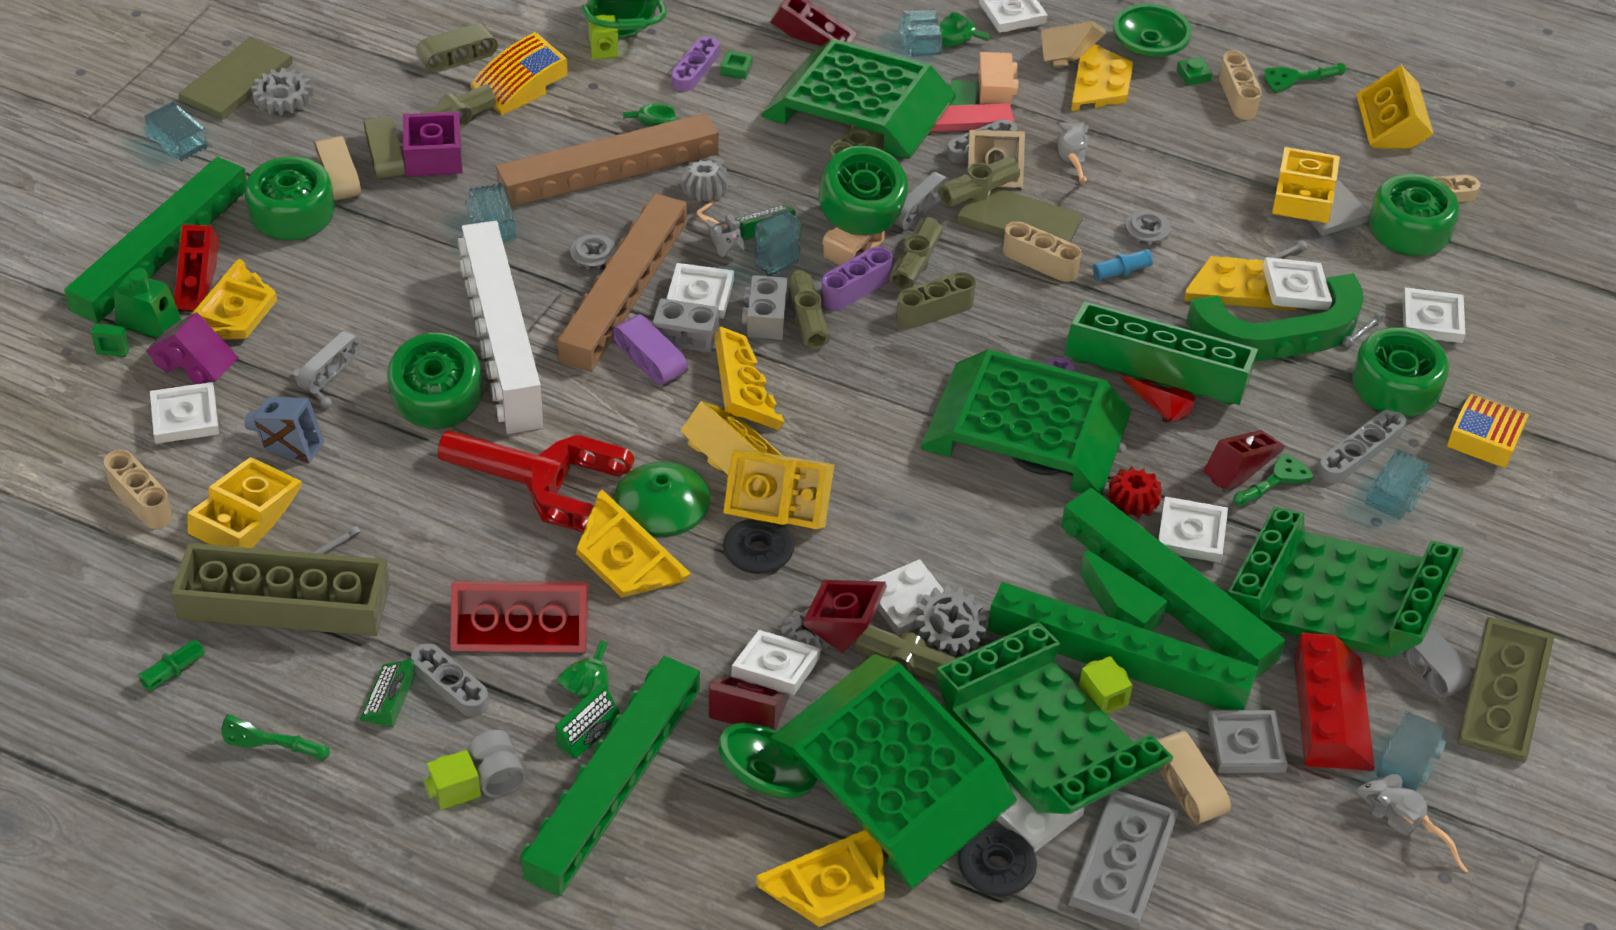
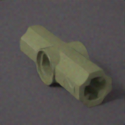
[420,84,496,128]
[938,156,1020,208]
[889,217,943,290]
[786,270,830,350]
[855,625,957,683]

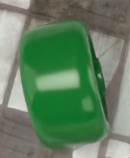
[818,146,908,236]
[245,156,335,241]
[1369,173,1460,257]
[1352,327,1449,417]
[387,332,483,429]

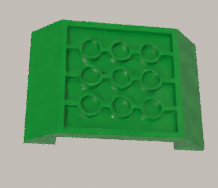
[761,39,955,159]
[921,349,1132,495]
[1228,506,1463,658]
[935,622,1174,814]
[770,654,1017,891]

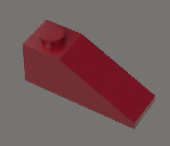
[769,0,857,46]
[1203,430,1285,489]

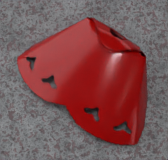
[1121,376,1196,423]

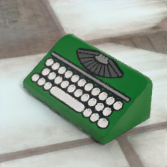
[735,205,796,240]
[360,660,416,727]
[555,683,620,759]

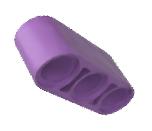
[821,247,893,310]
[612,314,688,385]

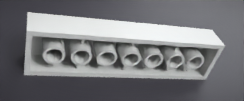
[458,221,543,434]

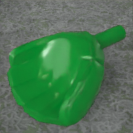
[937,12,990,47]
[623,103,677,127]
[557,641,609,698]

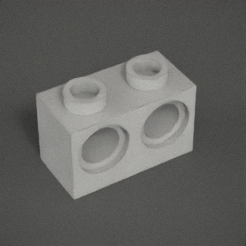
[742,275,788,340]
[653,298,719,353]

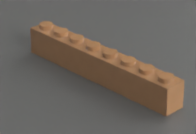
[496,113,719,208]
[555,193,687,372]

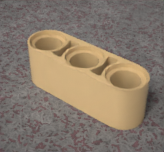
[1219,51,1262,120]
[314,136,361,201]
[1002,221,1082,282]
[104,449,172,529]
[1157,730,1231,824]

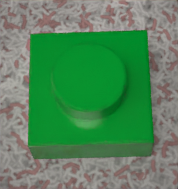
[720,50,753,79]
[1176,57,1213,86]
[91,324,130,357]

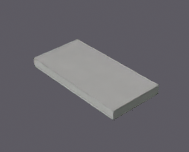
[1069,790,1179,930]

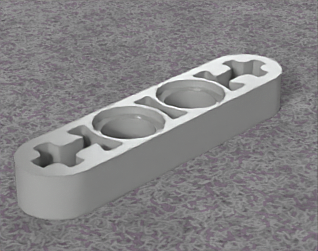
[1317,410,1406,483]

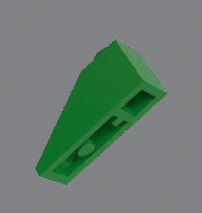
[1080,550,1167,632]

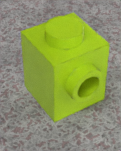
[588,15,618,59]
[1079,656,1133,715]
[423,749,481,810]

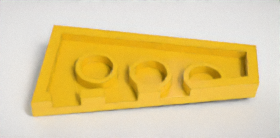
[714,326,785,431]

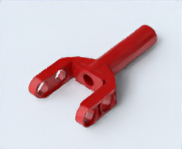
[438,430,635,533]

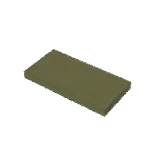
[178,37,293,120]
[957,188,1083,243]
[1456,616,1555,763]

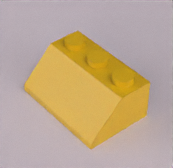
[1356,65,1434,149]
[680,401,783,481]

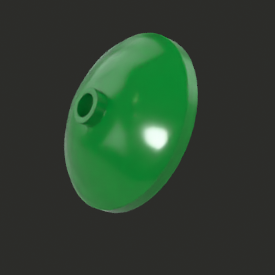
[1113,4,1192,57]
[615,461,710,537]
[718,723,817,799]

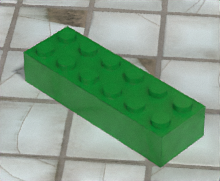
[1064,301,1258,405]

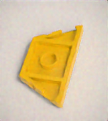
[1071,44,1133,111]
[1184,256,1297,311]
[191,259,277,340]
[576,490,691,598]
[756,830,885,927]

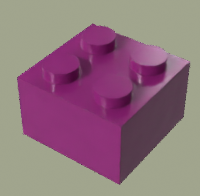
[403,111,463,176]

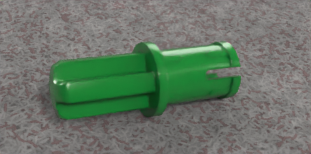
[137,640,205,693]

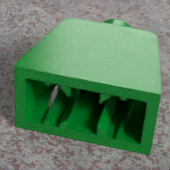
[114,268,181,338]

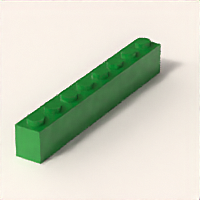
[64,156,247,324]
[1061,488,1285,679]
[987,582,1258,710]
[520,655,700,897]

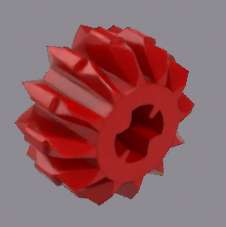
[1108,465,1162,519]

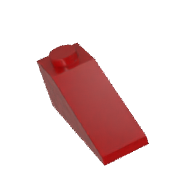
[174,225,219,312]

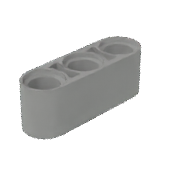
[1398,625,1473,699]

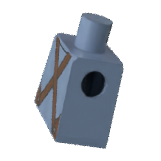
[244,397,324,463]

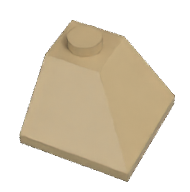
[1041,21,1106,68]
[968,130,1025,188]

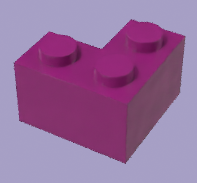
[146,312,239,384]

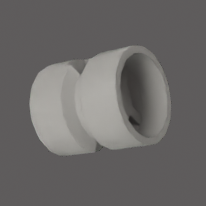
[467,730,526,797]

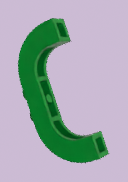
[1187,273,1363,361]

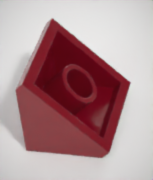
[803,580,887,653]
[709,675,789,730]

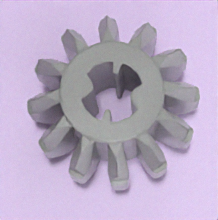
[681,159,728,202]

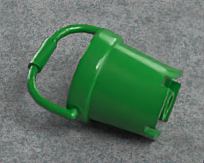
[581,0,667,38]

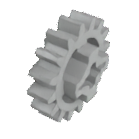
[251,68,313,116]
[913,585,987,657]

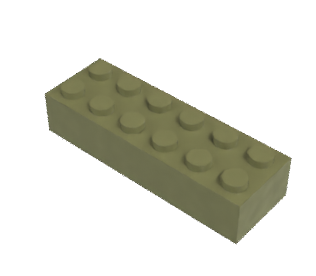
[171,543,390,636]

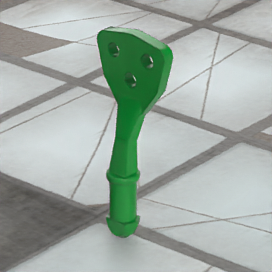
[1264,63,1347,93]
[1233,454,1313,507]
[221,714,330,760]

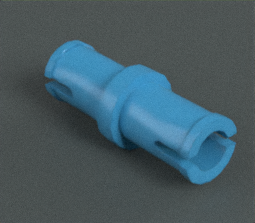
[1093,249,1153,282]

